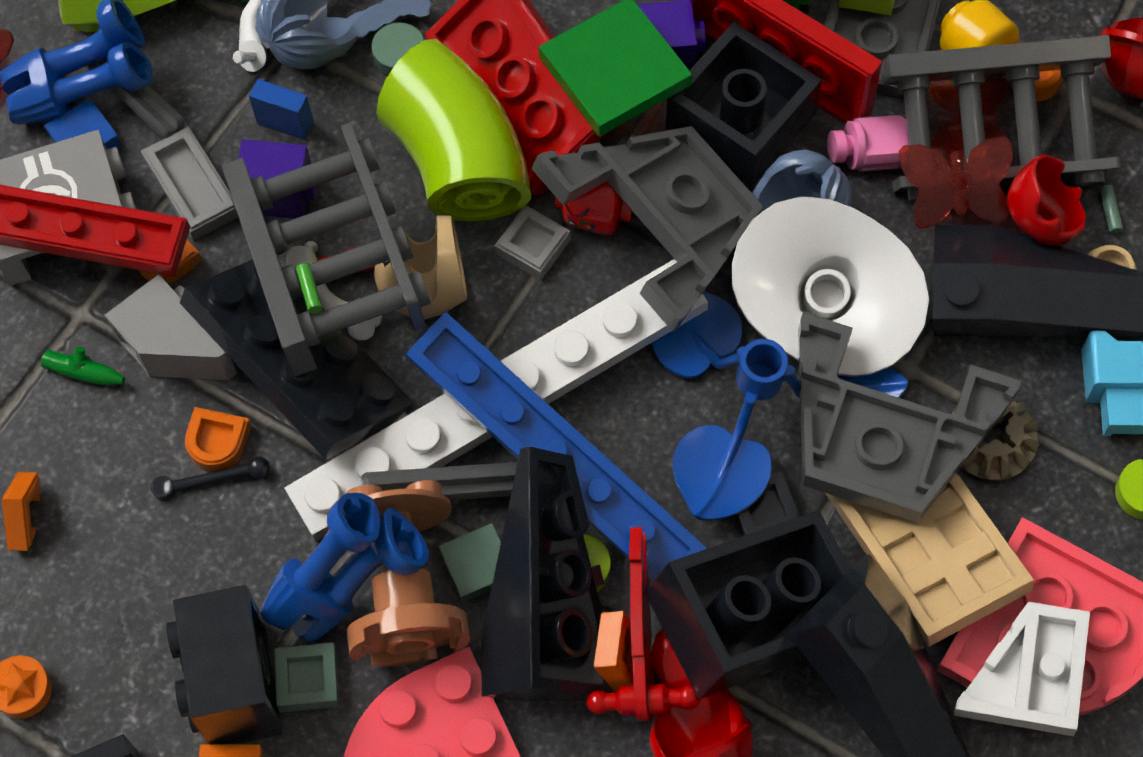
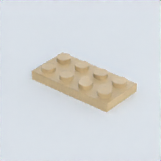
[825,473,1034,647]

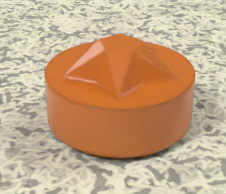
[0,655,52,719]

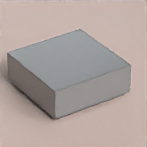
[494,205,571,281]

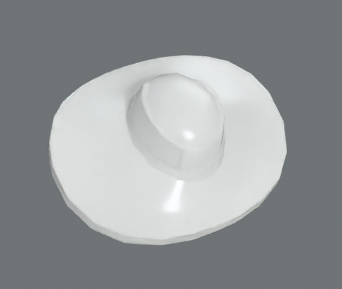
[732,196,929,377]

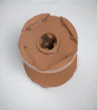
[346,480,470,667]

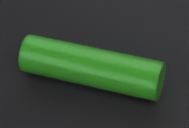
[296,263,323,314]

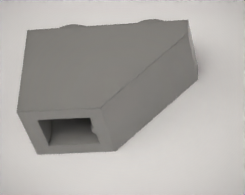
[105,274,237,380]

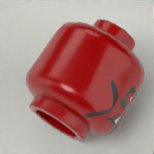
[555,182,635,236]

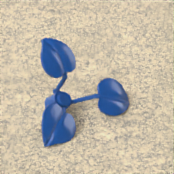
[651,291,908,521]

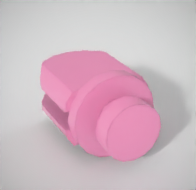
[827,115,909,172]

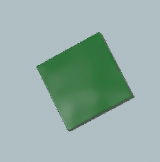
[538,0,692,136]

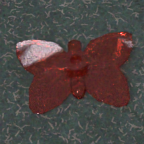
[929,77,1012,167]
[899,137,1013,229]

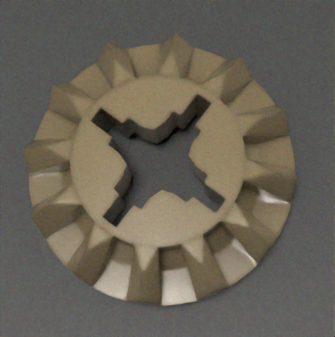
[952,401,1039,480]

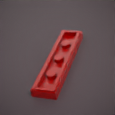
[0,185,191,277]

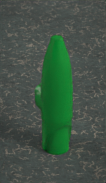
[41,347,125,385]

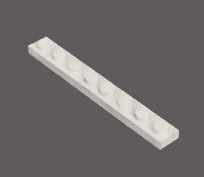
[284,259,708,541]

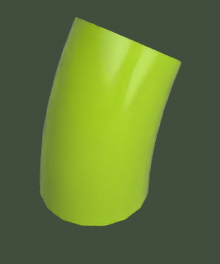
[376,39,531,221]

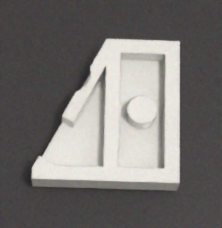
[954,602,1090,736]

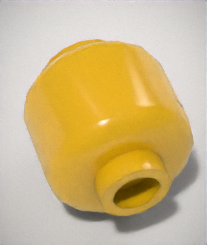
[940,0,1020,78]

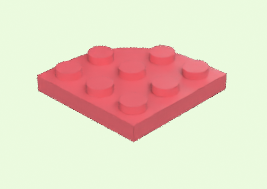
[937,517,1143,715]
[344,647,521,757]

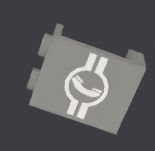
[0,129,137,286]

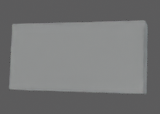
[141,126,239,241]

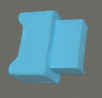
[1081,330,1143,436]

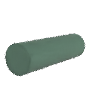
[1099,185,1124,235]

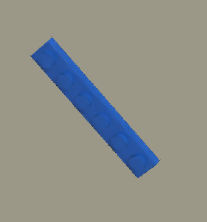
[406,311,707,582]

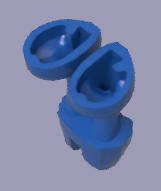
[0,0,153,125]
[260,493,429,643]

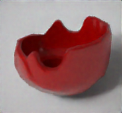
[1006,154,1087,246]

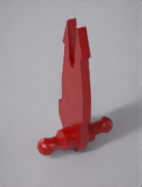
[586,527,701,722]

